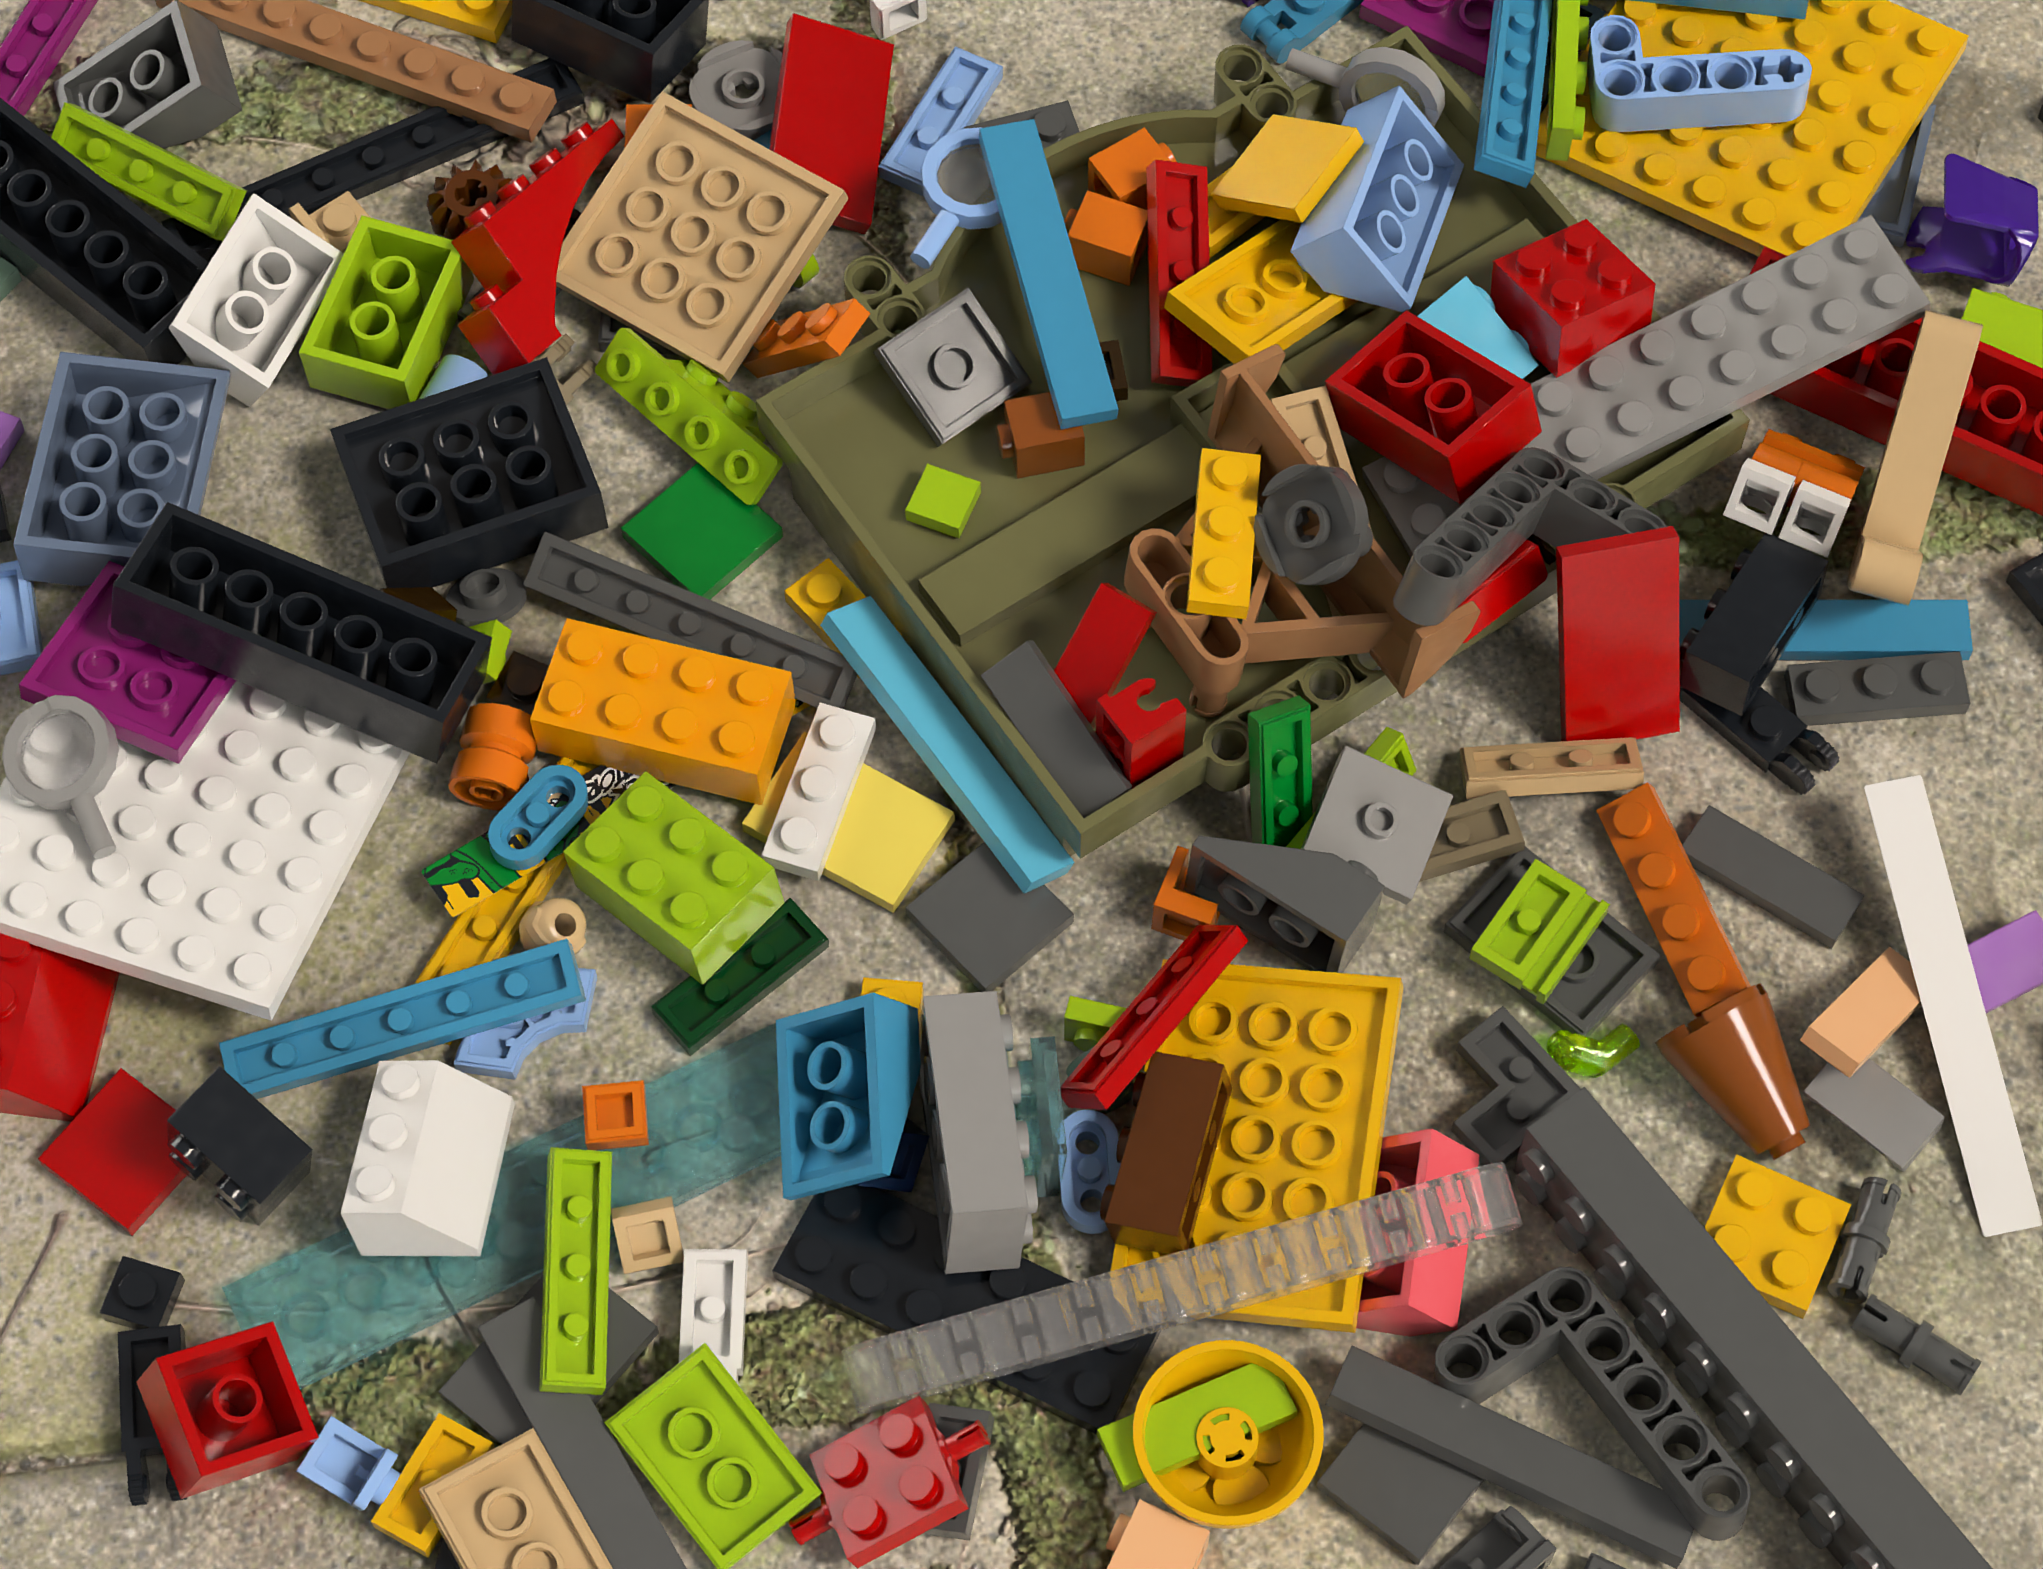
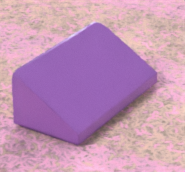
[1967,910,2043,1013]

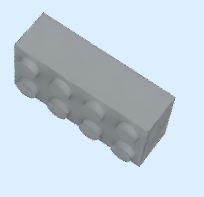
[919,991,1038,1274]

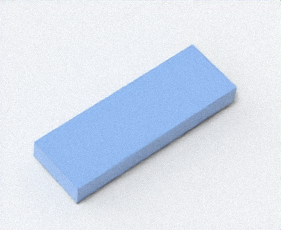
[879,46,1003,197]

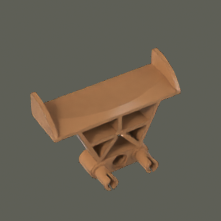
[1124,344,1481,718]

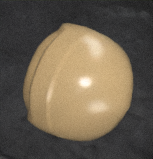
[519,898,587,954]

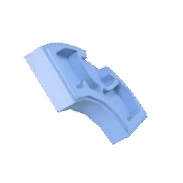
[453,968,597,1080]

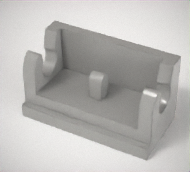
[1803,1058,1945,1172]

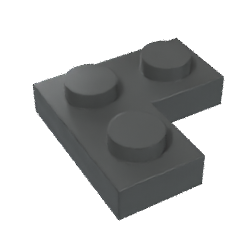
[1451,1006,1581,1175]

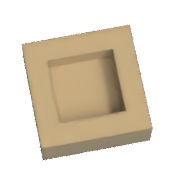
[611,1196,684,1274]

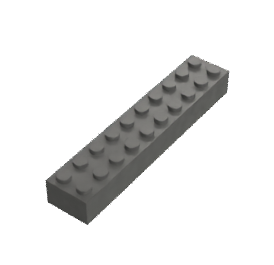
[1514,1087,1993,1569]

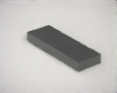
[981,640,1133,818]
[1683,805,1865,949]

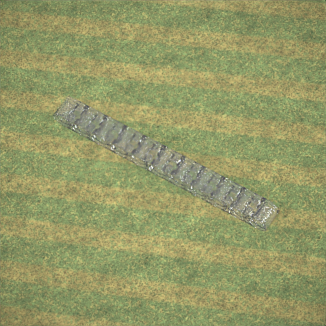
[842,1162,1523,1414]

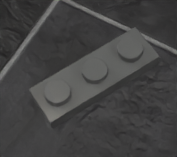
[1784,652,1971,726]

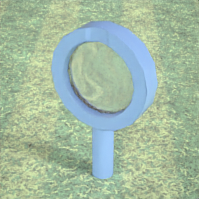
[910,127,1002,269]

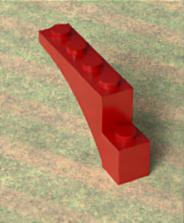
[451,119,625,375]

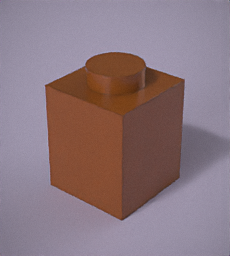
[996,392,1085,479]

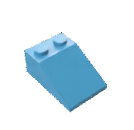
[776,993,921,1200]

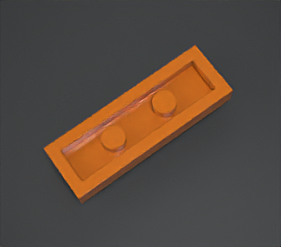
[742,298,871,378]

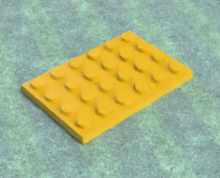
[1106,959,1404,1333]

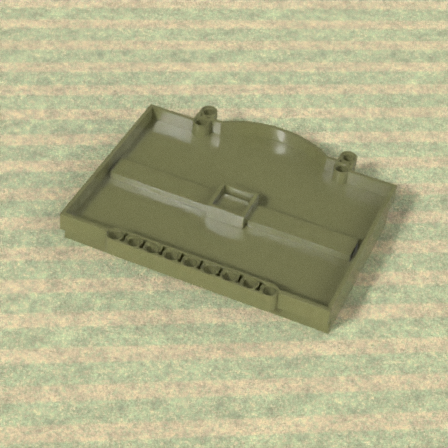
[755,26,1750,859]

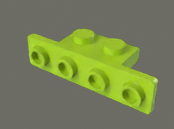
[595,328,783,505]

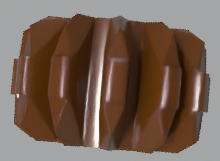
[427,159,512,240]

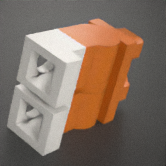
[1723,429,1865,557]

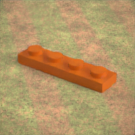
[1596,782,1751,1017]

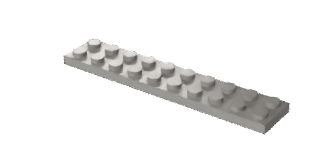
[1362,215,1931,558]

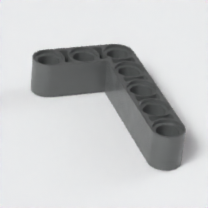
[1393,447,1667,626]
[1434,1267,1751,1541]

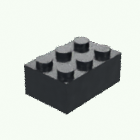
[511,0,709,104]

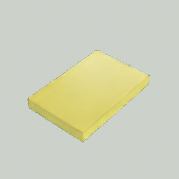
[742,732,955,913]

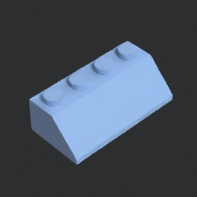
[1290,85,1464,312]

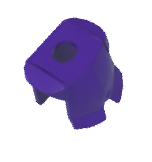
[1905,153,2039,287]

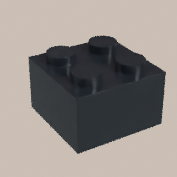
[167,1066,313,1226]

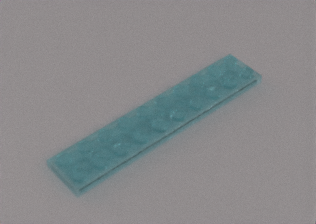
[222,1023,781,1389]

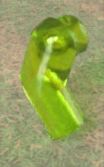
[1546,1023,1640,1078]

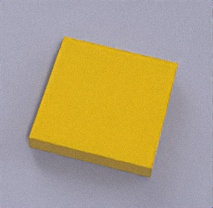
[1211,114,1364,223]

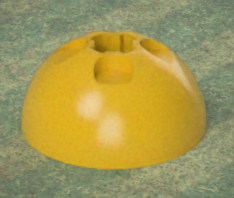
[1133,1340,1324,1529]

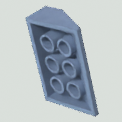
[13,352,231,586]

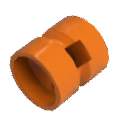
[448,703,537,811]

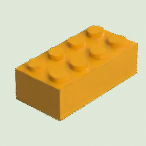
[530,618,796,805]

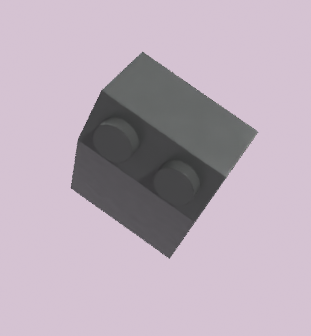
[53,0,243,149]
[1184,836,1385,973]

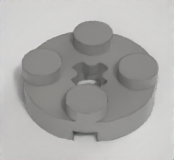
[689,40,782,141]

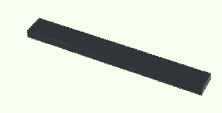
[161,58,585,262]

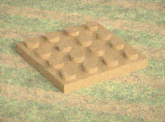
[556,91,849,383]

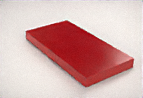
[769,13,894,235]
[1556,526,1680,741]

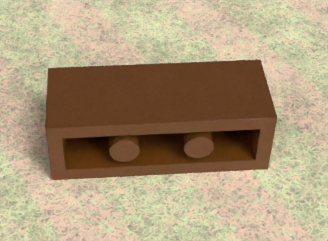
[1100,1052,1232,1258]

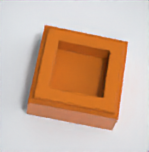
[582,1080,649,1150]

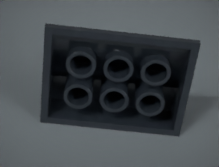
[330,357,609,588]

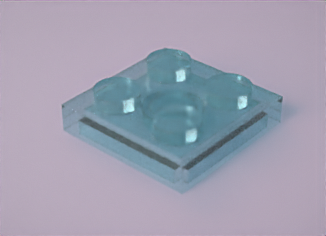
[1015,1036,1067,1197]

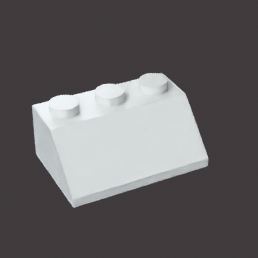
[169,193,344,407]
[341,1060,515,1256]

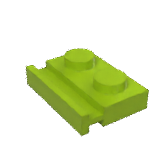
[1469,859,1610,1004]

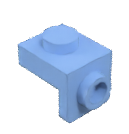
[295,1416,401,1511]

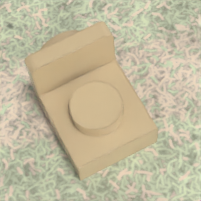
[289,191,371,253]

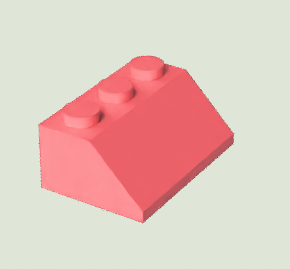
[1356,1128,1480,1337]

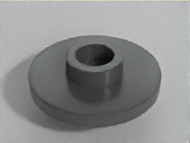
[446,568,527,627]

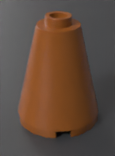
[1655,983,1810,1160]

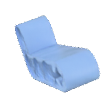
[1587,15,1812,132]

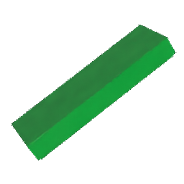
[1248,695,1313,847]

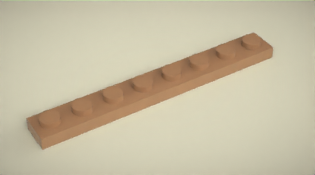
[155,0,557,143]

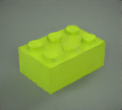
[299,215,474,409]
[563,771,785,985]

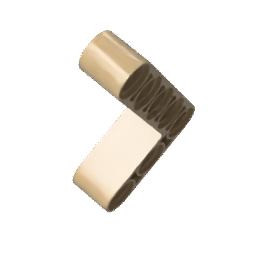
[1847,310,1983,606]

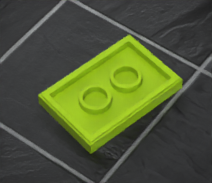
[604,1343,822,1569]

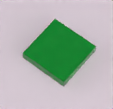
[621,463,783,600]

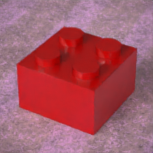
[1490,219,1656,378]
[137,1321,319,1499]

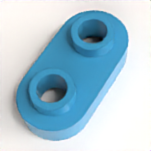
[488,765,588,870]

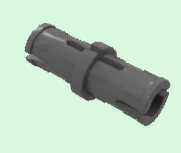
[1827,1177,1902,1304]
[1851,1294,1982,1396]

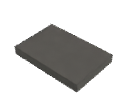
[1444,846,1660,1045]
[438,1275,659,1446]

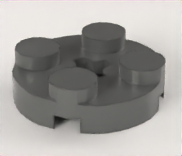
[1254,464,1373,585]

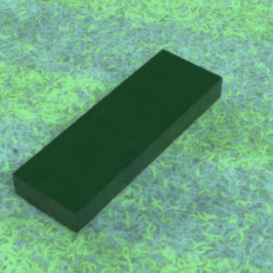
[651,898,829,1056]

